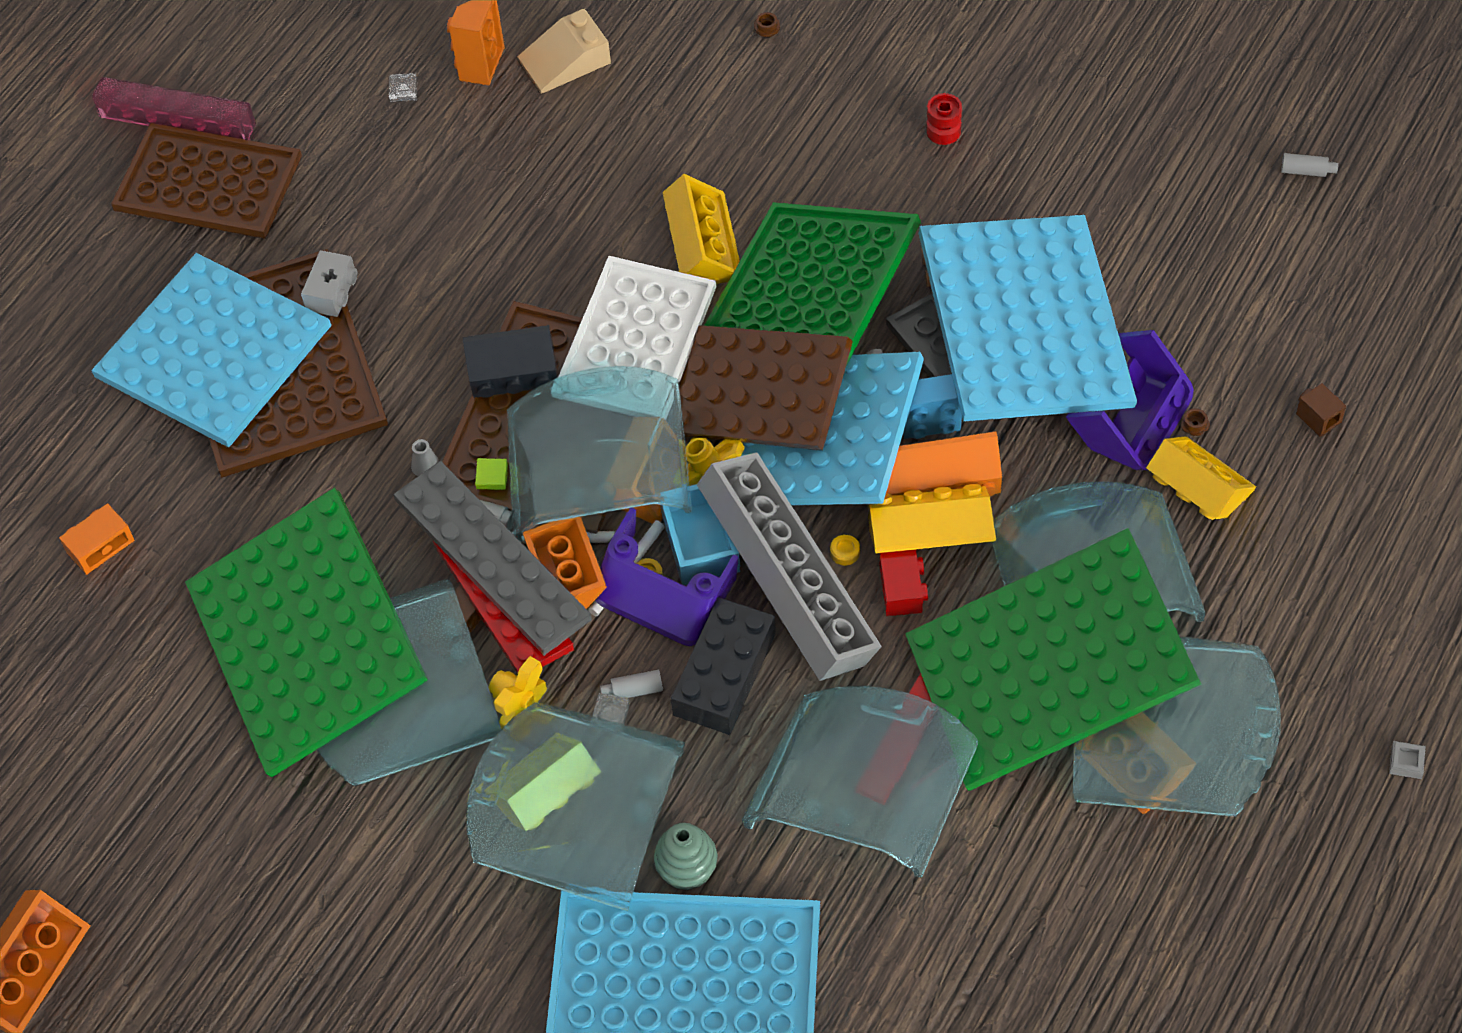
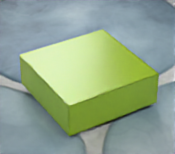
[475,458,508,489]

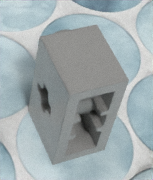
[301,250,358,317]

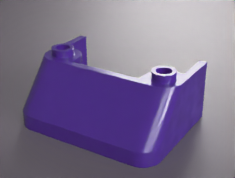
[1066,330,1193,470]
[595,507,739,646]

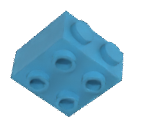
[903,374,962,439]

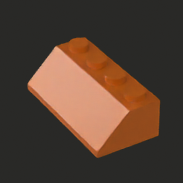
[886,431,1002,496]
[0,890,91,1033]

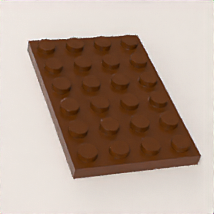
[111,123,302,239]
[668,325,853,451]

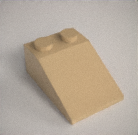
[517,8,611,94]

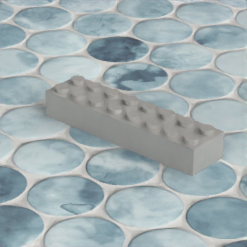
[697,452,882,681]

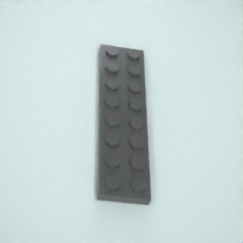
[393,461,592,656]

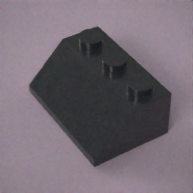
[462,325,558,398]

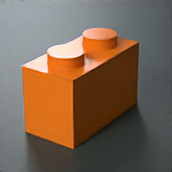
[59,503,135,575]

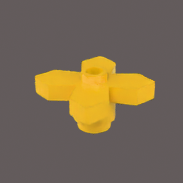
[672,437,745,489]
[488,656,547,734]

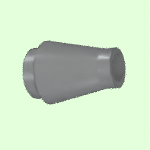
[411,439,439,476]

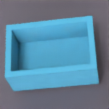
[659,484,740,585]

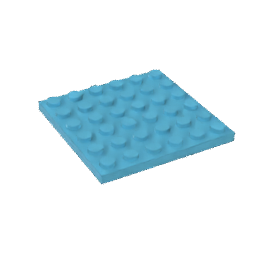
[91,253,331,448]
[742,352,924,505]

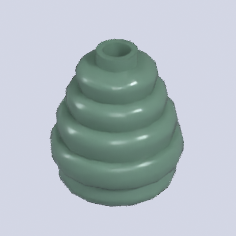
[654,822,718,890]

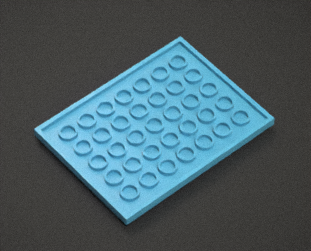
[918,215,1137,421]
[546,889,820,1033]

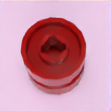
[926,93,962,145]

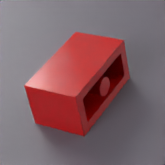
[879,549,928,616]

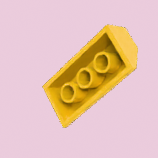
[663,174,740,284]
[867,484,996,553]

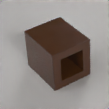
[1296,383,1346,437]

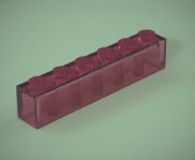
[92,77,256,140]

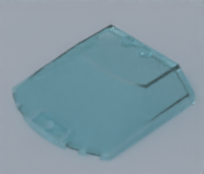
[507,366,692,542]
[992,482,1205,622]
[317,578,503,786]
[1073,636,1281,816]
[742,686,978,878]
[466,702,686,911]

